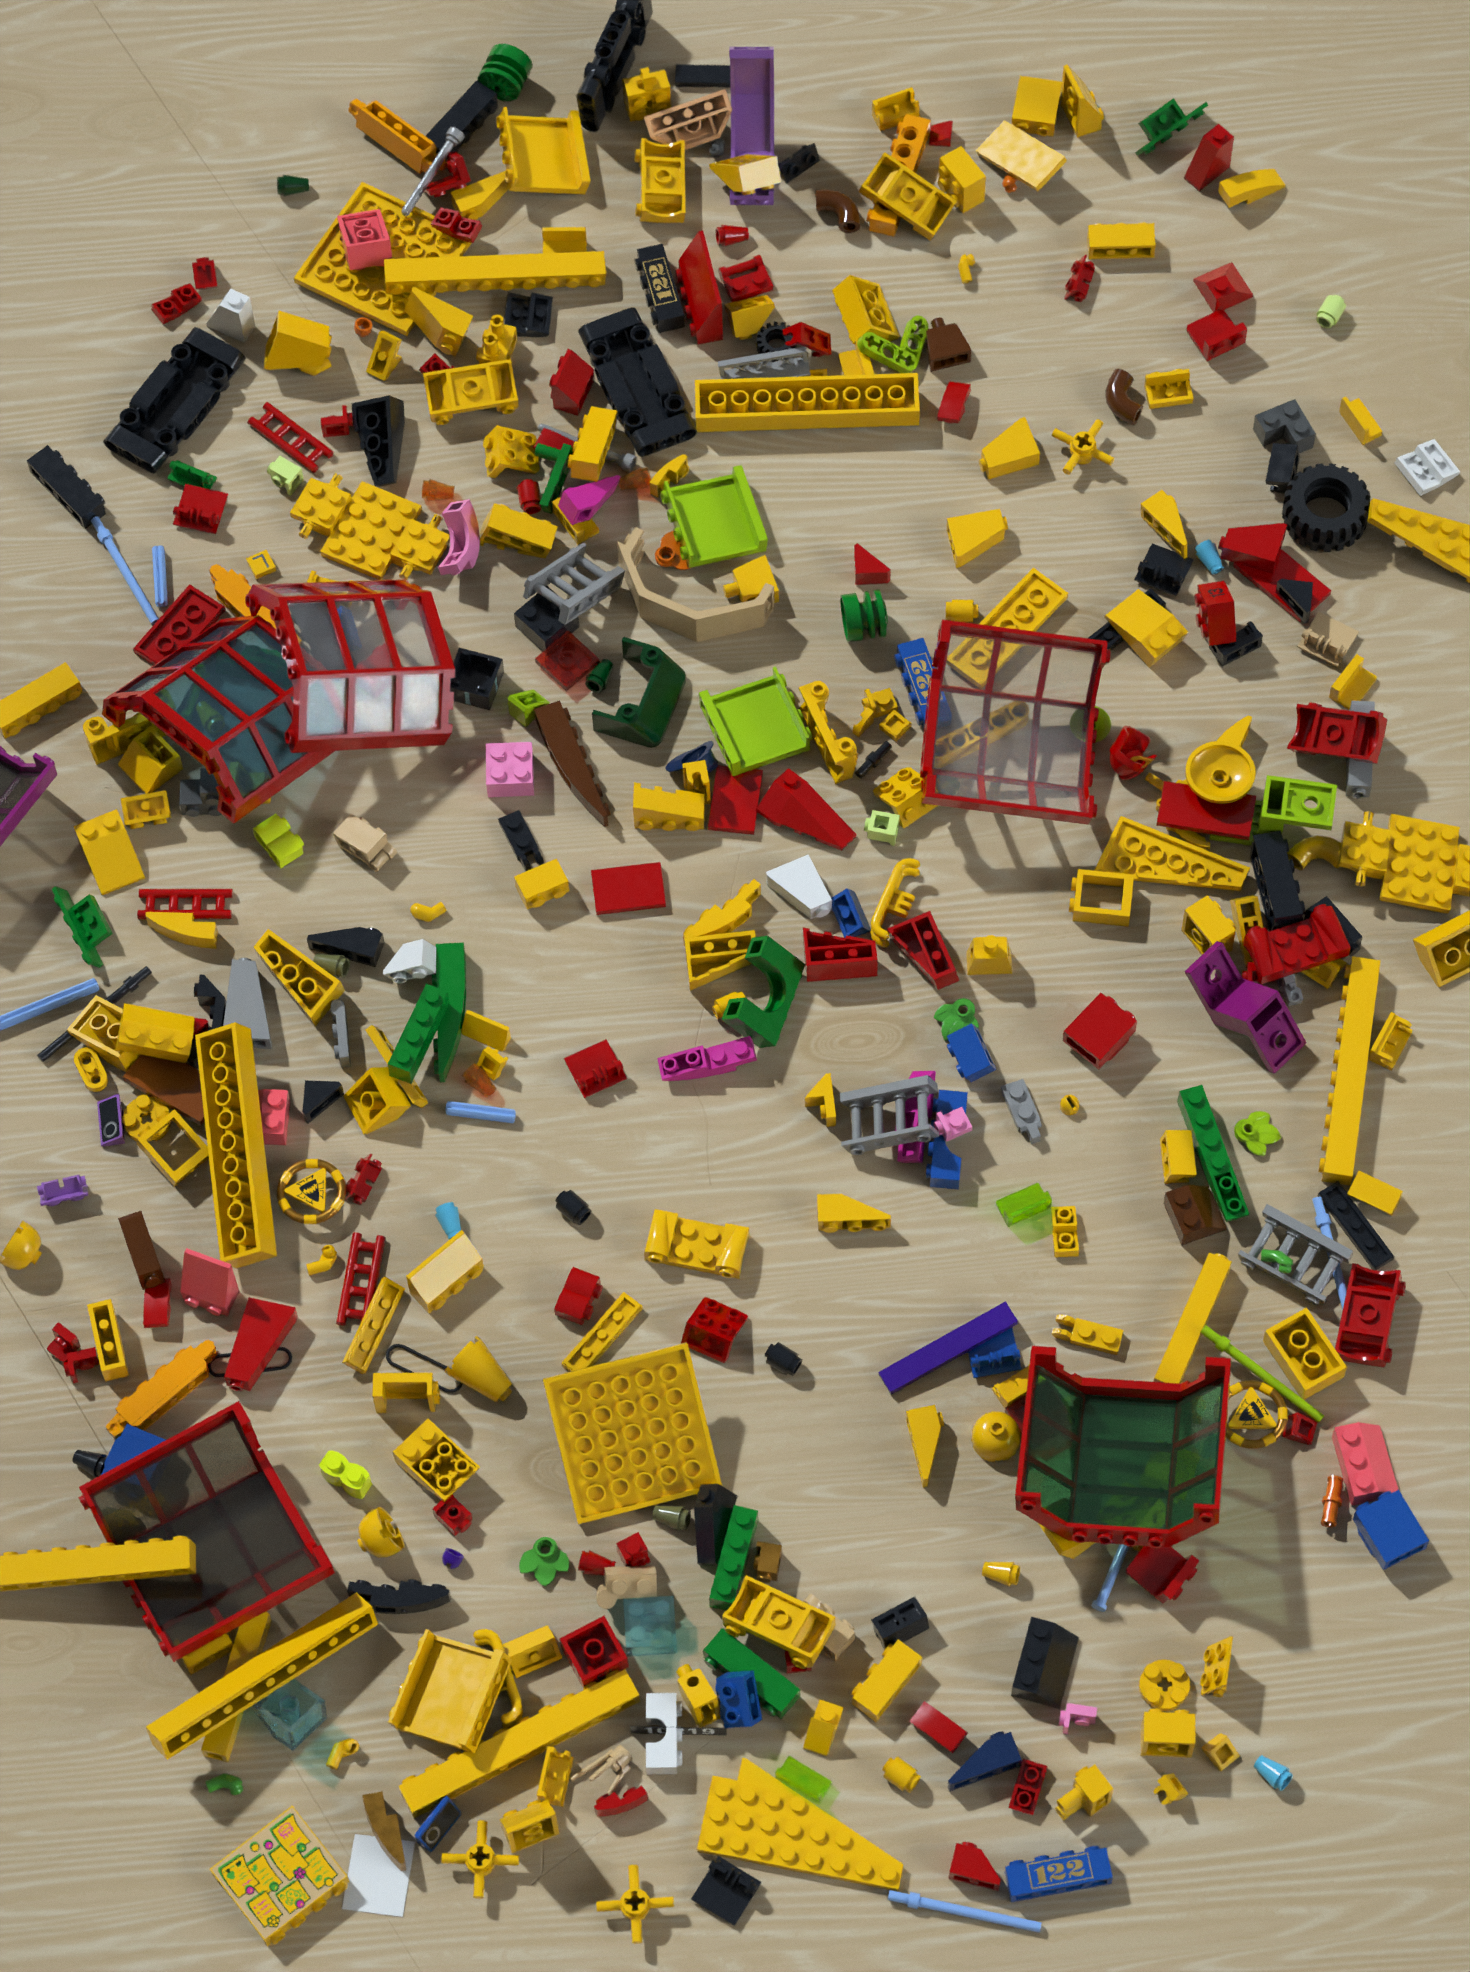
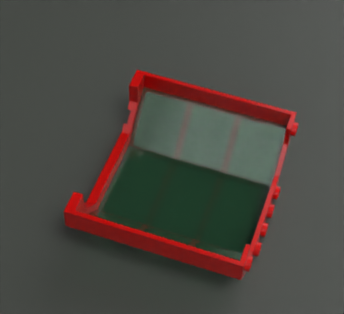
[1015,1346,1231,1548]

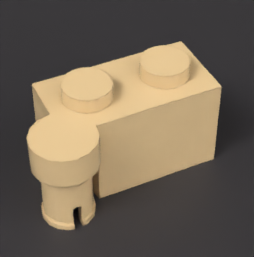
[333,814,397,872]
[596,1566,657,1609]
[803,1594,855,1662]

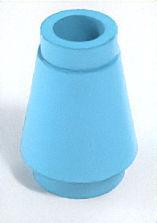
[1195,539,1224,575]
[435,1202,461,1240]
[1254,1755,1293,1791]

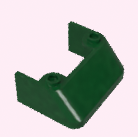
[592,637,686,748]

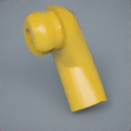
[958,254,975,284]
[326,1738,359,1770]

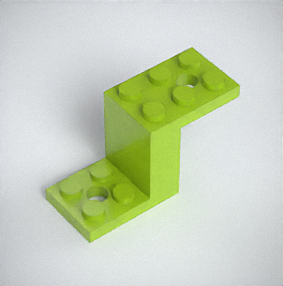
[1210,775,1337,846]

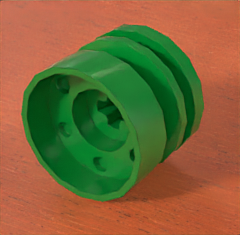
[477,44,533,102]
[840,589,888,642]

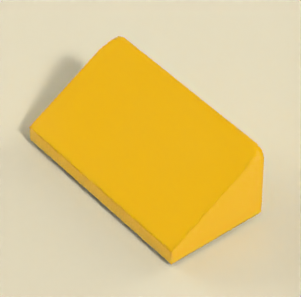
[462,1010,511,1051]

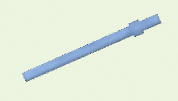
[91,516,158,625]
[1312,1197,1347,1310]
[888,1890,1042,1933]

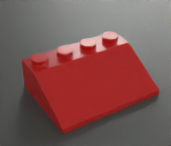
[675,230,723,345]

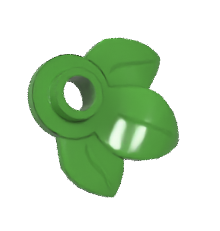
[934,998,979,1041]
[519,1537,569,1586]

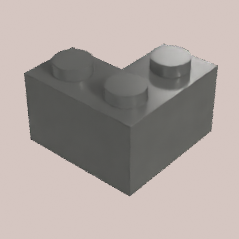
[1253,399,1316,453]
[179,768,222,817]

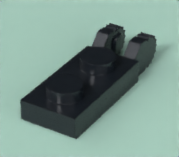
[498,810,544,871]

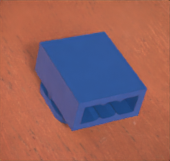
[101,1424,172,1502]
[1353,1490,1429,1570]

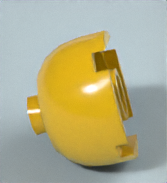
[0,1221,42,1270]
[972,1411,1021,1462]
[358,1507,405,1558]

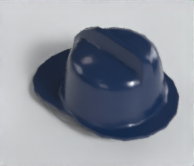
[665,741,718,773]

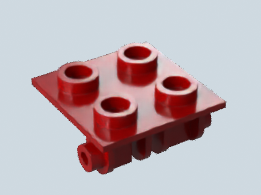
[173,484,228,534]
[564,1039,627,1098]

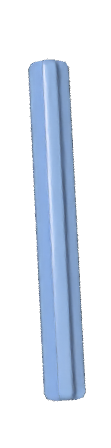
[0,978,99,1031]

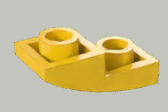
[649,454,689,497]
[1051,1206,1079,1258]

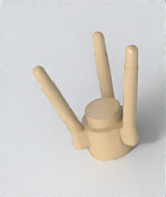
[570,1745,633,1795]

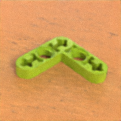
[857,315,929,373]

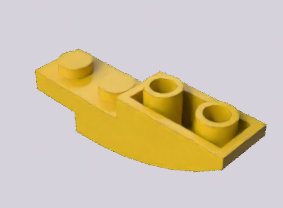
[683,879,761,946]

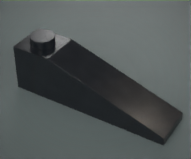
[352,395,405,487]

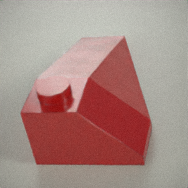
[756,768,857,851]

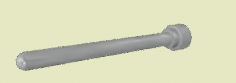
[401,127,465,216]
[538,424,637,473]

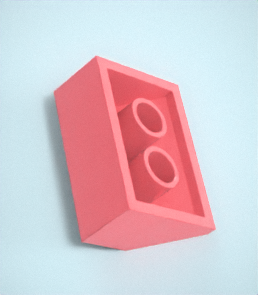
[1332,1422,1398,1506]

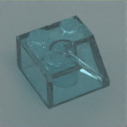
[623,1596,677,1656]
[253,1679,327,1751]

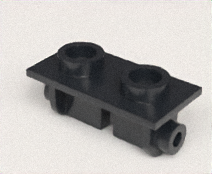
[778,143,820,183]

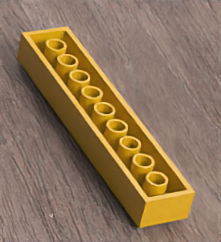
[695,373,920,432]
[195,1022,277,1268]

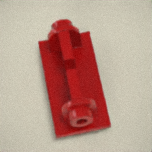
[1064,254,1095,302]
[345,1153,382,1205]

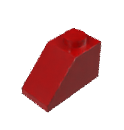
[949,1842,1001,1891]

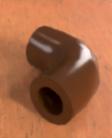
[816,189,860,233]
[1105,369,1143,425]

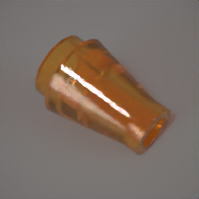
[619,466,651,491]
[421,479,455,501]
[462,1063,497,1098]

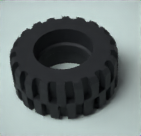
[1282,463,1371,552]

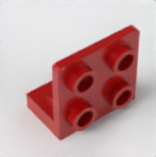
[424,151,471,197]
[681,1297,748,1363]

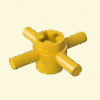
[1052,419,1115,475]
[442,1820,519,1899]
[596,1865,674,1944]

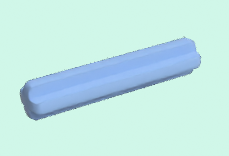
[152,545,168,607]
[445,1101,516,1123]

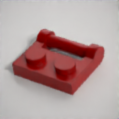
[718,255,773,302]

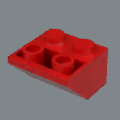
[549,349,595,416]

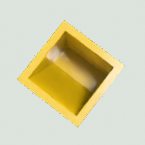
[264,310,332,370]

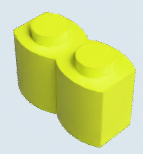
[253,814,304,869]
[319,1450,372,1499]

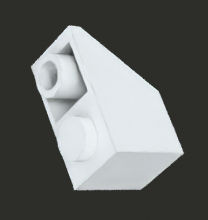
[383,939,436,983]

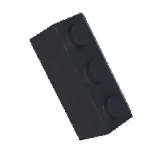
[1011,1617,1079,1709]

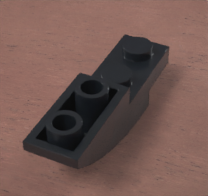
[347,1579,451,1614]

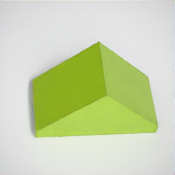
[507,689,550,727]

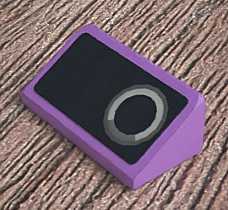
[97,1094,125,1147]

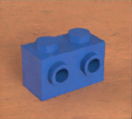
[947,1023,997,1082]
[715,1670,762,1728]

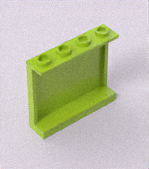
[660,465,768,568]
[699,666,812,776]

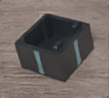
[450,647,504,710]

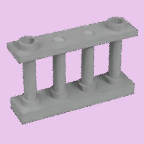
[523,543,625,625]
[840,1075,939,1155]
[1238,1204,1353,1305]

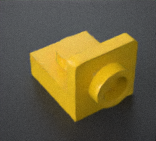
[862,688,898,718]

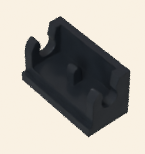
[1266,443,1300,493]
[1209,621,1263,667]
[871,1596,929,1650]

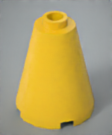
[444,1336,513,1402]

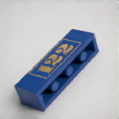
[894,638,952,730]
[1004,1846,1113,1902]

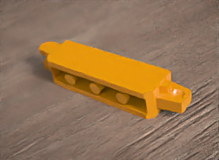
[349,99,446,176]
[209,564,302,650]
[105,1339,218,1440]

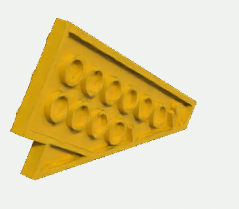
[697,1758,903,1891]

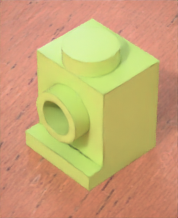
[267,456,304,496]
[864,810,900,846]

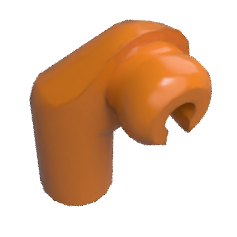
[1002,173,1018,193]

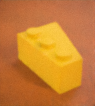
[480,503,558,559]
[633,782,705,831]
[684,930,756,991]

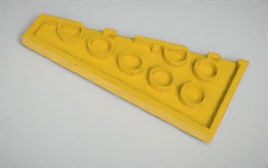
[1368,498,1470,583]
[1094,816,1250,891]

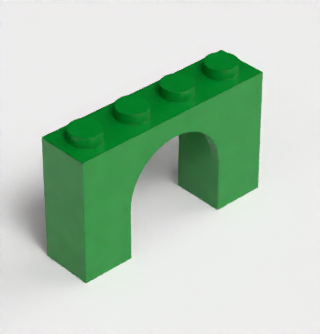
[722,936,806,1048]

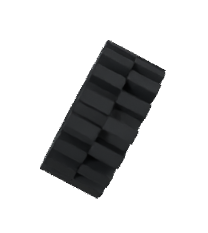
[757,321,797,362]

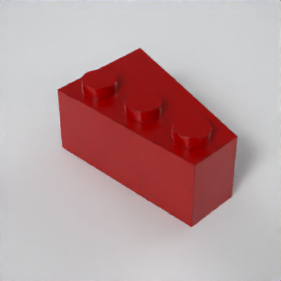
[887,911,959,990]

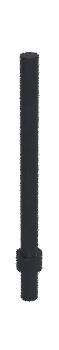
[37,966,152,1062]

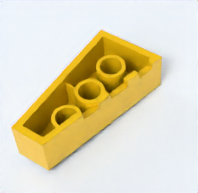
[254,929,345,1026]

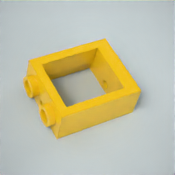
[1069,869,1134,927]
[137,1109,209,1187]

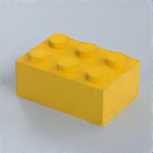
[1263,1307,1347,1400]

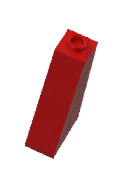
[224,1297,298,1391]

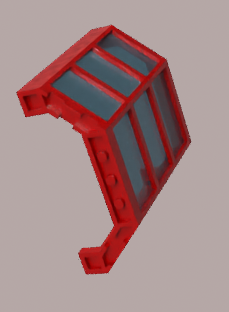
[102,615,346,824]

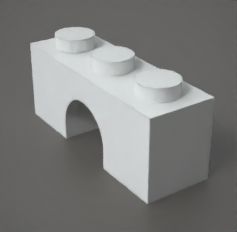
[646,1693,682,1775]

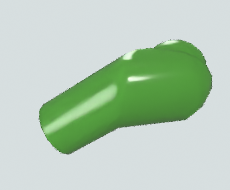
[1261,1249,1293,1273]
[205,1773,243,1795]

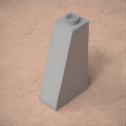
[1346,701,1375,799]
[223,958,272,1049]

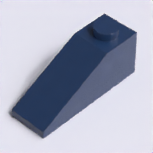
[948,1731,1022,1792]

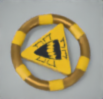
[276,1159,346,1224]
[1216,1380,1288,1449]

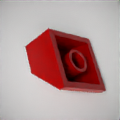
[1193,262,1253,312]

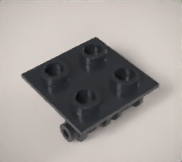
[1134,543,1194,596]
[691,1856,762,1926]

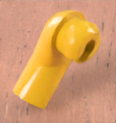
[299,359,332,376]
[410,901,447,922]
[306,1245,337,1276]

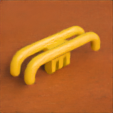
[870,858,920,948]
[473,1629,523,1729]

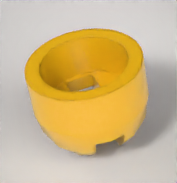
[1060,1094,1079,1115]

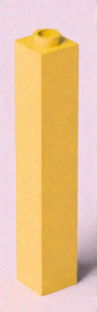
[1153,1252,1232,1384]
[201,1607,272,1762]

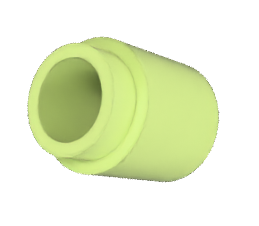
[1316,295,1346,329]

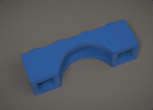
[926,1090,968,1190]

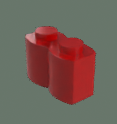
[554,1267,603,1325]

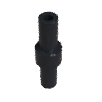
[855,741,892,779]

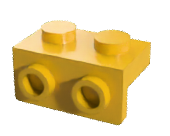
[1144,369,1194,409]
[120,790,172,829]

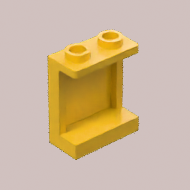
[1011,76,1062,136]
[372,1373,440,1413]

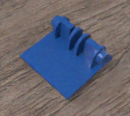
[968,1328,1022,1378]

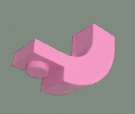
[438,499,480,575]

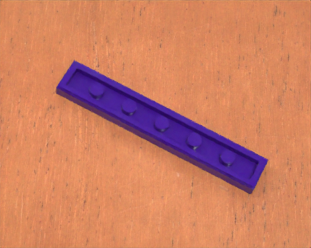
[878,1301,1018,1395]

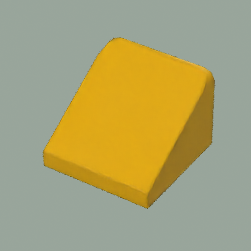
[1201,1733,1240,1771]

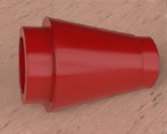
[715,225,749,247]
[578,1550,616,1576]

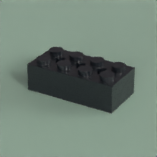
[1250,830,1306,932]

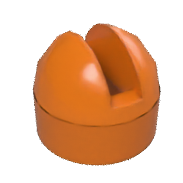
[354,317,372,337]

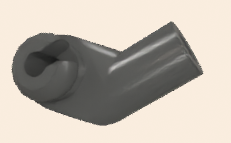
[709,137,725,158]

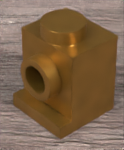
[753,1541,782,1583]

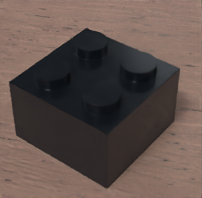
[514,586,580,655]

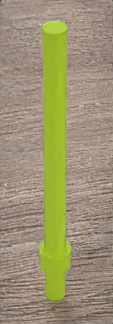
[1200,1325,1324,1423]

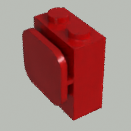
[1063,993,1137,1070]

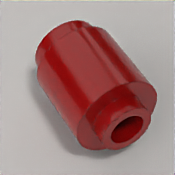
[517,479,541,514]

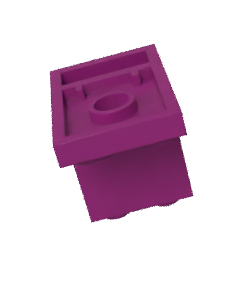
[1184,941,1307,1074]

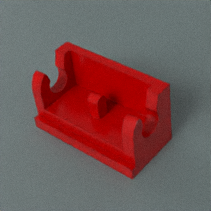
[783,322,831,358]

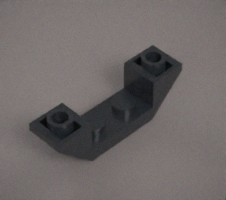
[187,974,226,1069]

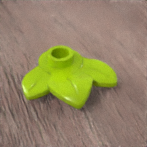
[1234,1111,1281,1156]

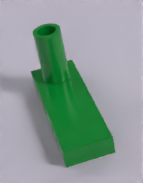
[534,443,573,514]

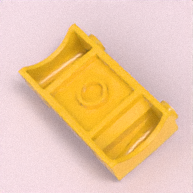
[635,138,686,223]
[858,152,957,241]
[423,359,519,425]
[799,681,858,784]
[83,690,176,765]
[644,1209,749,1279]
[722,1575,836,1669]

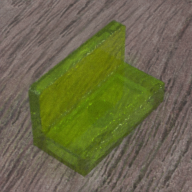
[996,1183,1052,1227]
[775,1756,832,1805]

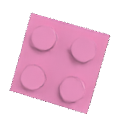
[486,742,534,797]

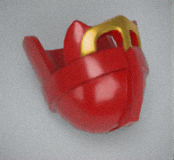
[1110,725,1157,780]

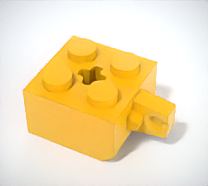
[622,67,671,122]

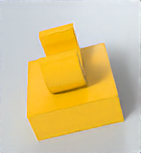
[476,1046,508,1081]
[1153,1773,1188,1805]

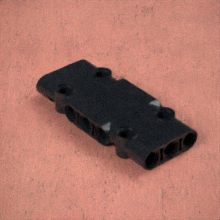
[576,0,653,132]
[578,308,697,457]
[103,327,246,474]

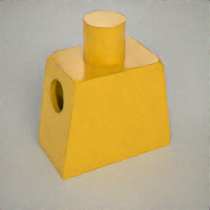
[723,555,779,603]
[966,935,1012,975]
[676,1664,721,1728]

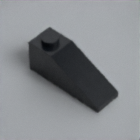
[307,927,385,967]
[694,1484,737,1565]

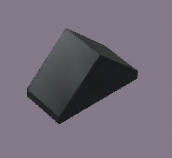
[1275,579,1313,624]
[302,1080,344,1124]

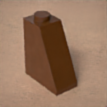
[118,1211,166,1290]

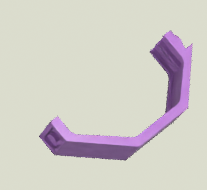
[729,47,774,205]

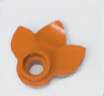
[655,531,692,570]

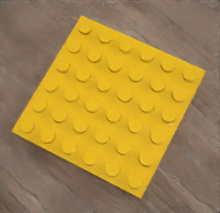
[294,182,472,336]
[543,1342,722,1524]

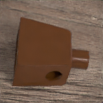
[926,317,971,372]

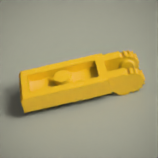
[1052,1314,1124,1355]

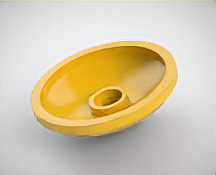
[1185,741,1256,804]

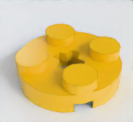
[122,1094,171,1142]
[1139,1660,1190,1711]

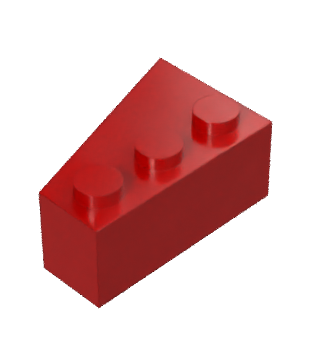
[803,927,878,982]

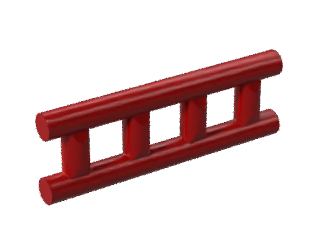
[247,402,334,473]
[137,889,233,919]
[336,1232,386,1326]

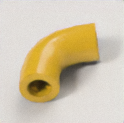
[1287,835,1341,870]

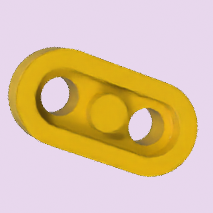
[74,1047,108,1092]

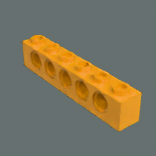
[867,114,930,237]

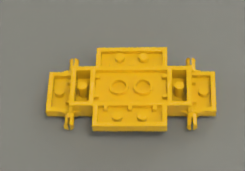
[290,473,450,580]
[1338,811,1470,914]

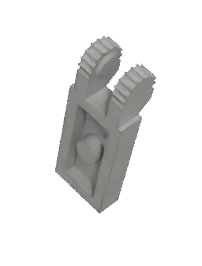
[330,999,351,1068]

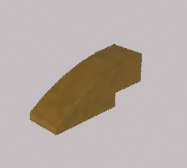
[362,1791,406,1871]

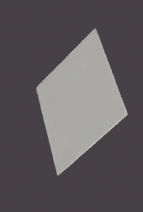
[342,1834,415,1917]

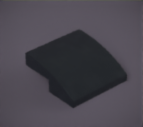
[504,292,553,337]

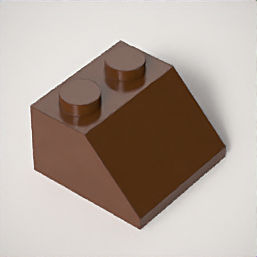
[1163,1185,1227,1246]

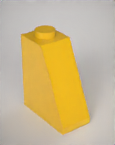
[979,417,1040,480]
[946,509,1008,568]

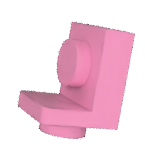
[934,1107,972,1142]
[1059,1703,1097,1735]

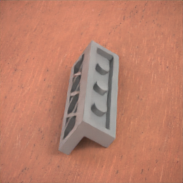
[718,346,811,379]

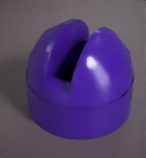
[442,1548,464,1569]

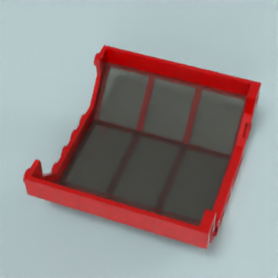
[78,1401,335,1662]

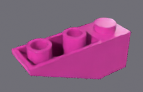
[558,475,620,525]

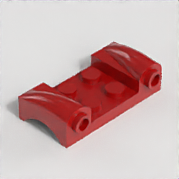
[1287,702,1388,764]
[1243,904,1351,985]
[1335,1263,1406,1368]

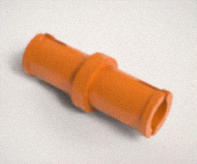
[1321,1475,1343,1528]

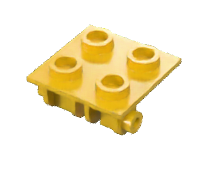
[1200,1636,1233,1697]

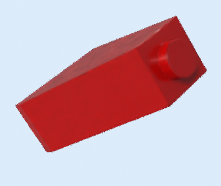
[1184,124,1234,192]
[1218,523,1287,573]

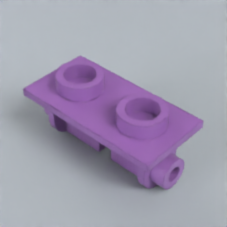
[37,1174,88,1206]

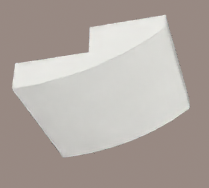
[1395,439,1460,496]

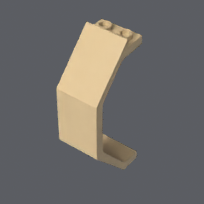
[617,527,774,642]

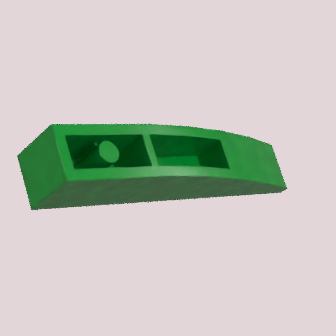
[432,942,466,1083]
[1177,1085,1249,1222]

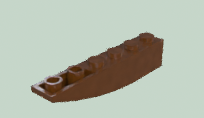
[534,700,611,827]

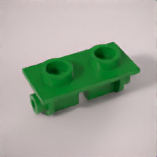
[167,460,217,489]

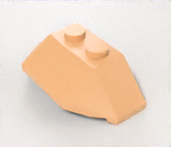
[644,89,732,150]

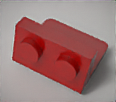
[1186,309,1247,361]
[1126,1546,1199,1604]

